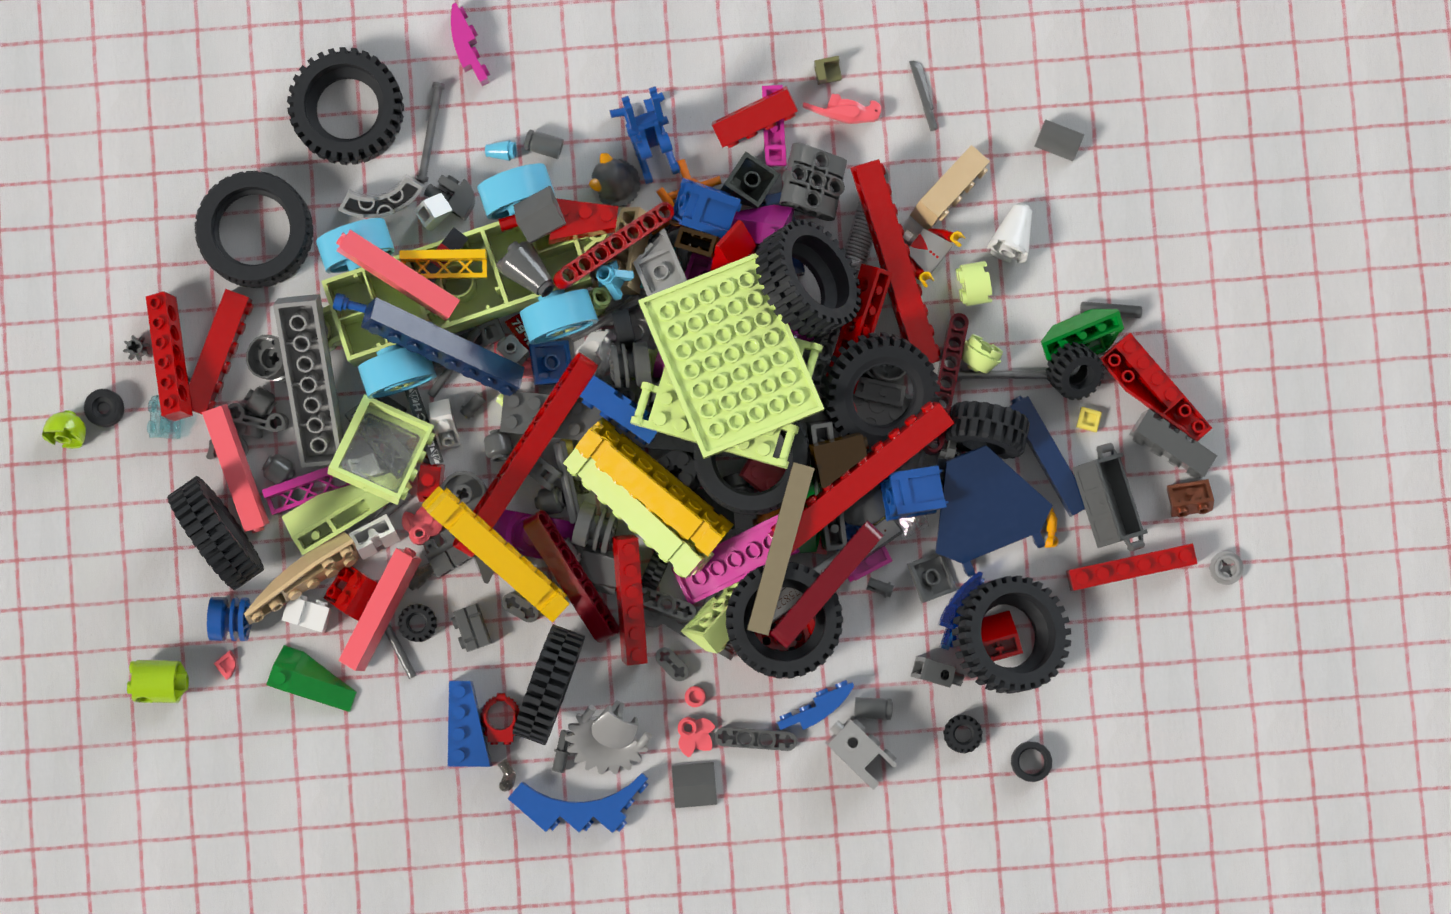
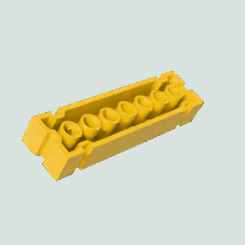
[575,417,734,556]
[422,486,570,623]

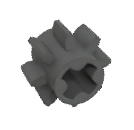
[123,335,150,361]

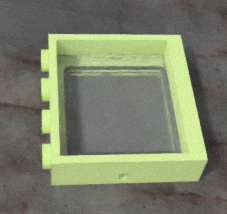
[328,394,436,505]

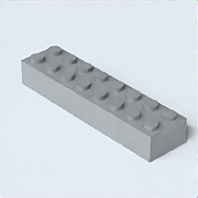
[273,294,347,468]

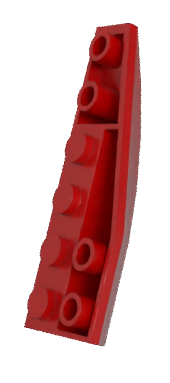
[1100,333,1212,441]

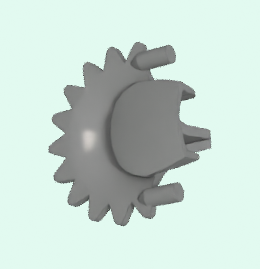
[565,700,652,774]

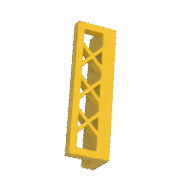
[399,249,487,279]

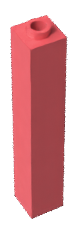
[336,230,460,321]
[202,404,270,534]
[338,547,422,671]

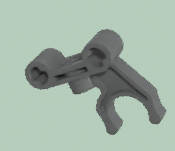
[206,403,289,460]

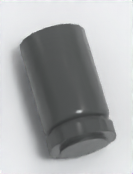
[524,129,564,159]
[854,697,893,720]

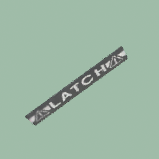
[405,387,444,464]

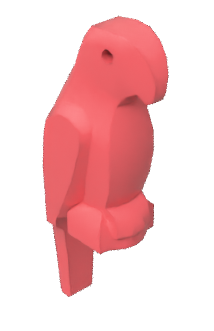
[803,93,881,124]

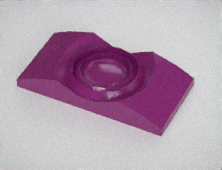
[493,510,576,559]

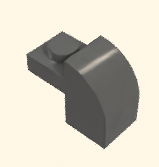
[437,175,475,221]

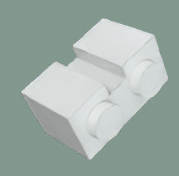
[349,514,400,560]
[282,595,333,633]

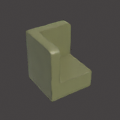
[814,56,842,85]

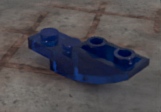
[938,572,985,651]

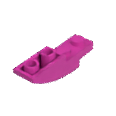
[451,2,490,87]

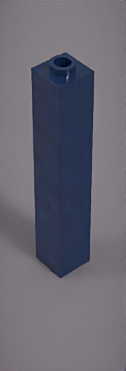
[1009,395,1085,517]

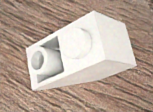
[414,193,452,232]
[428,398,461,450]

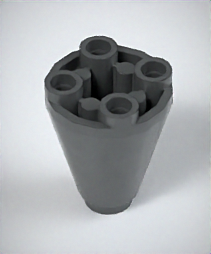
[496,241,555,297]

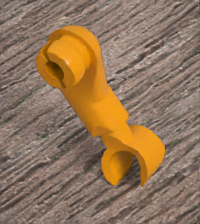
[1045,507,1059,548]

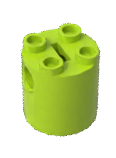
[127,660,189,703]

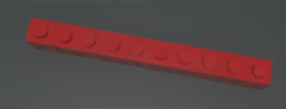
[850,159,941,363]
[768,401,954,553]

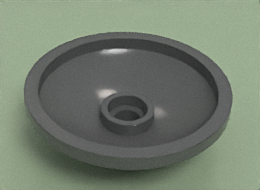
[843,484,885,526]

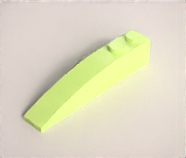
[681,582,739,654]

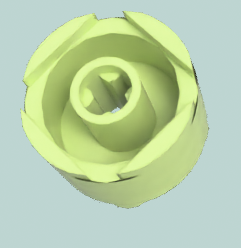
[955,261,992,306]

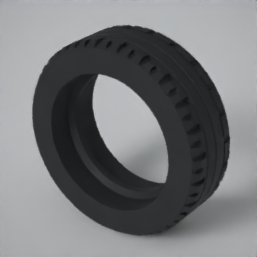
[195,171,314,288]
[694,421,810,515]

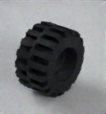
[1046,342,1105,400]

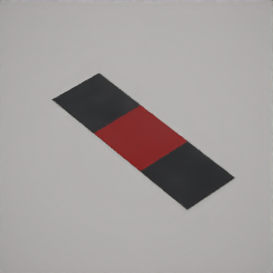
[420,227,469,283]

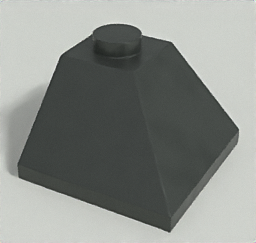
[721,151,780,208]

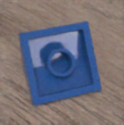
[529,340,571,385]

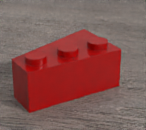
[549,198,618,245]

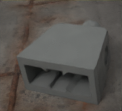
[911,656,964,688]

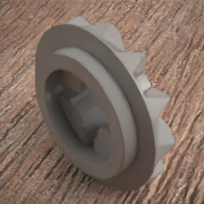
[1209,551,1244,585]

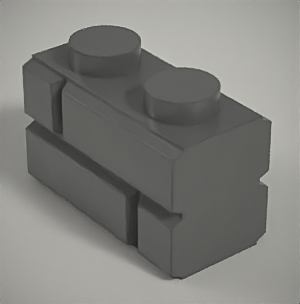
[451,604,492,652]

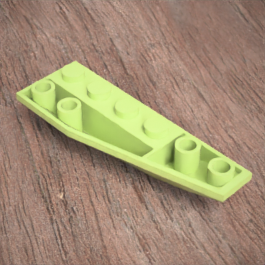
[282,469,413,555]

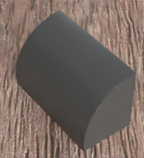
[1034,119,1085,161]

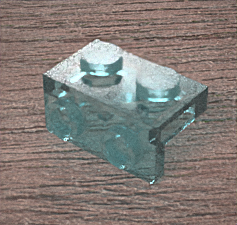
[147,395,181,439]

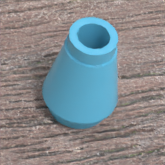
[485,140,517,161]

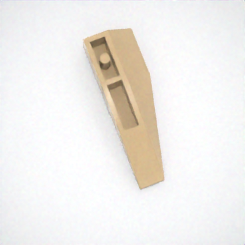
[244,531,360,625]

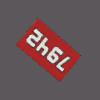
[505,313,530,353]

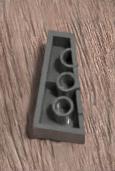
[1129,409,1218,479]

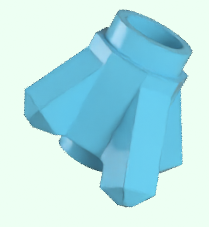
[596,260,634,300]

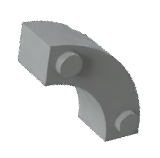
[338,174,425,218]

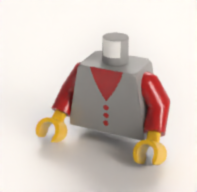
[903,228,966,288]

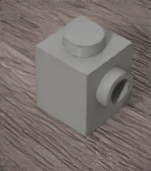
[496,334,530,365]

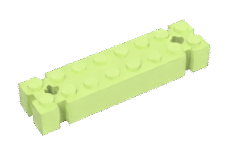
[563,448,715,578]

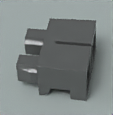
[423,529,473,578]

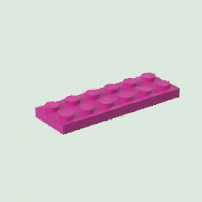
[671,514,800,604]

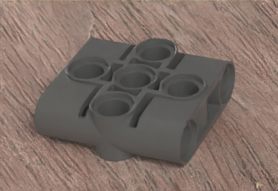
[779,143,847,221]

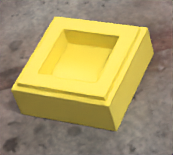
[1076,407,1102,433]

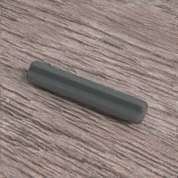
[1080,301,1142,318]

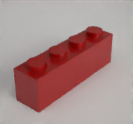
[712,86,798,148]

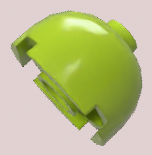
[42,410,86,449]

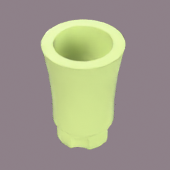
[589,286,611,316]

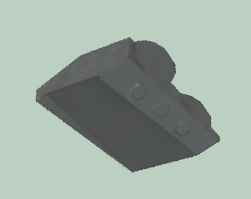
[579,545,616,596]

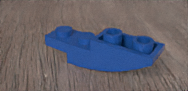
[777,680,854,730]

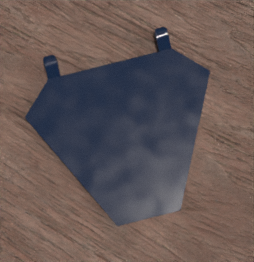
[935,445,1053,577]

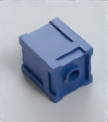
[671,178,742,238]
[879,465,949,521]

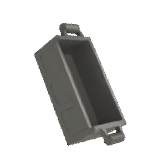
[1072,443,1148,552]

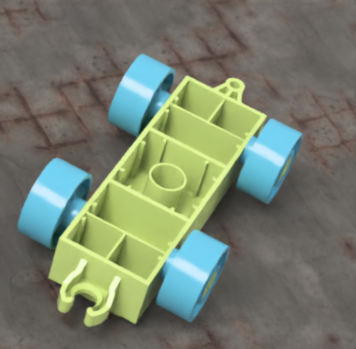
[316,163,609,399]

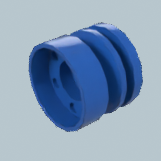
[207,597,252,641]

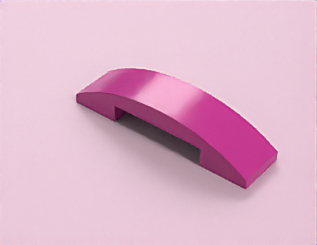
[762,85,787,167]

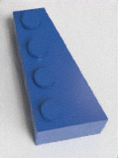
[580,375,659,445]
[448,681,492,767]

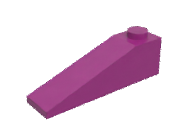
[710,205,794,245]

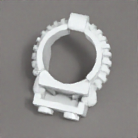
[576,330,616,380]

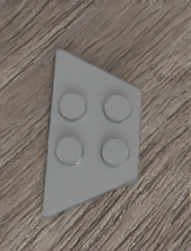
[633,228,687,296]

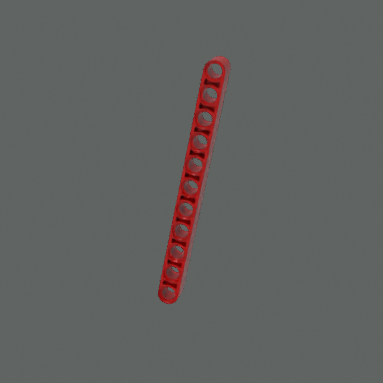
[453,353,598,557]

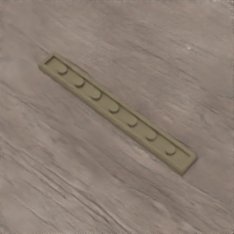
[747,462,814,635]

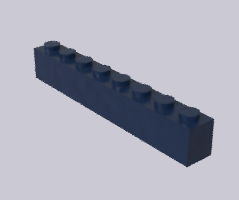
[361,297,525,396]

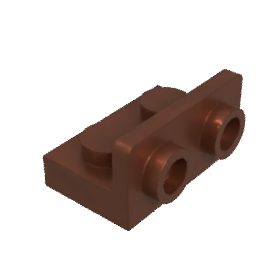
[1166,479,1214,517]

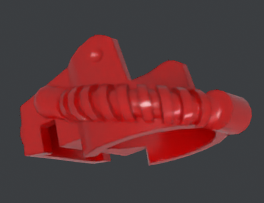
[481,693,520,745]

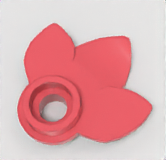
[402,506,443,545]
[678,717,715,757]

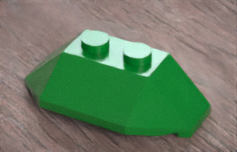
[1041,309,1124,361]

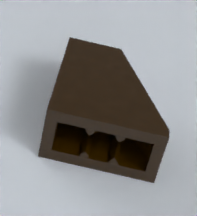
[675,226,719,258]
[809,432,869,488]

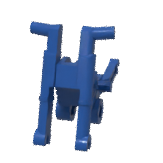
[609,86,680,184]

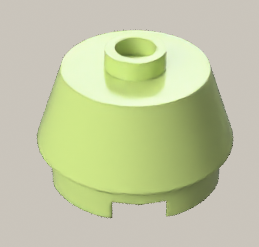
[962,334,1003,374]

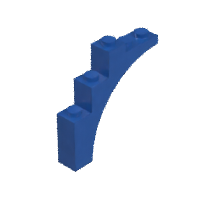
[507,773,649,833]

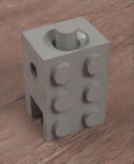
[825,719,897,790]

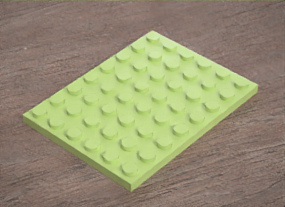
[638,253,824,459]

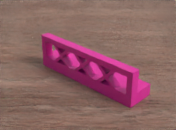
[262,465,351,515]

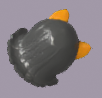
[589,153,641,207]

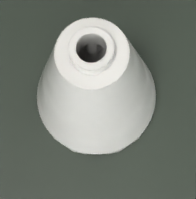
[987,203,1032,264]

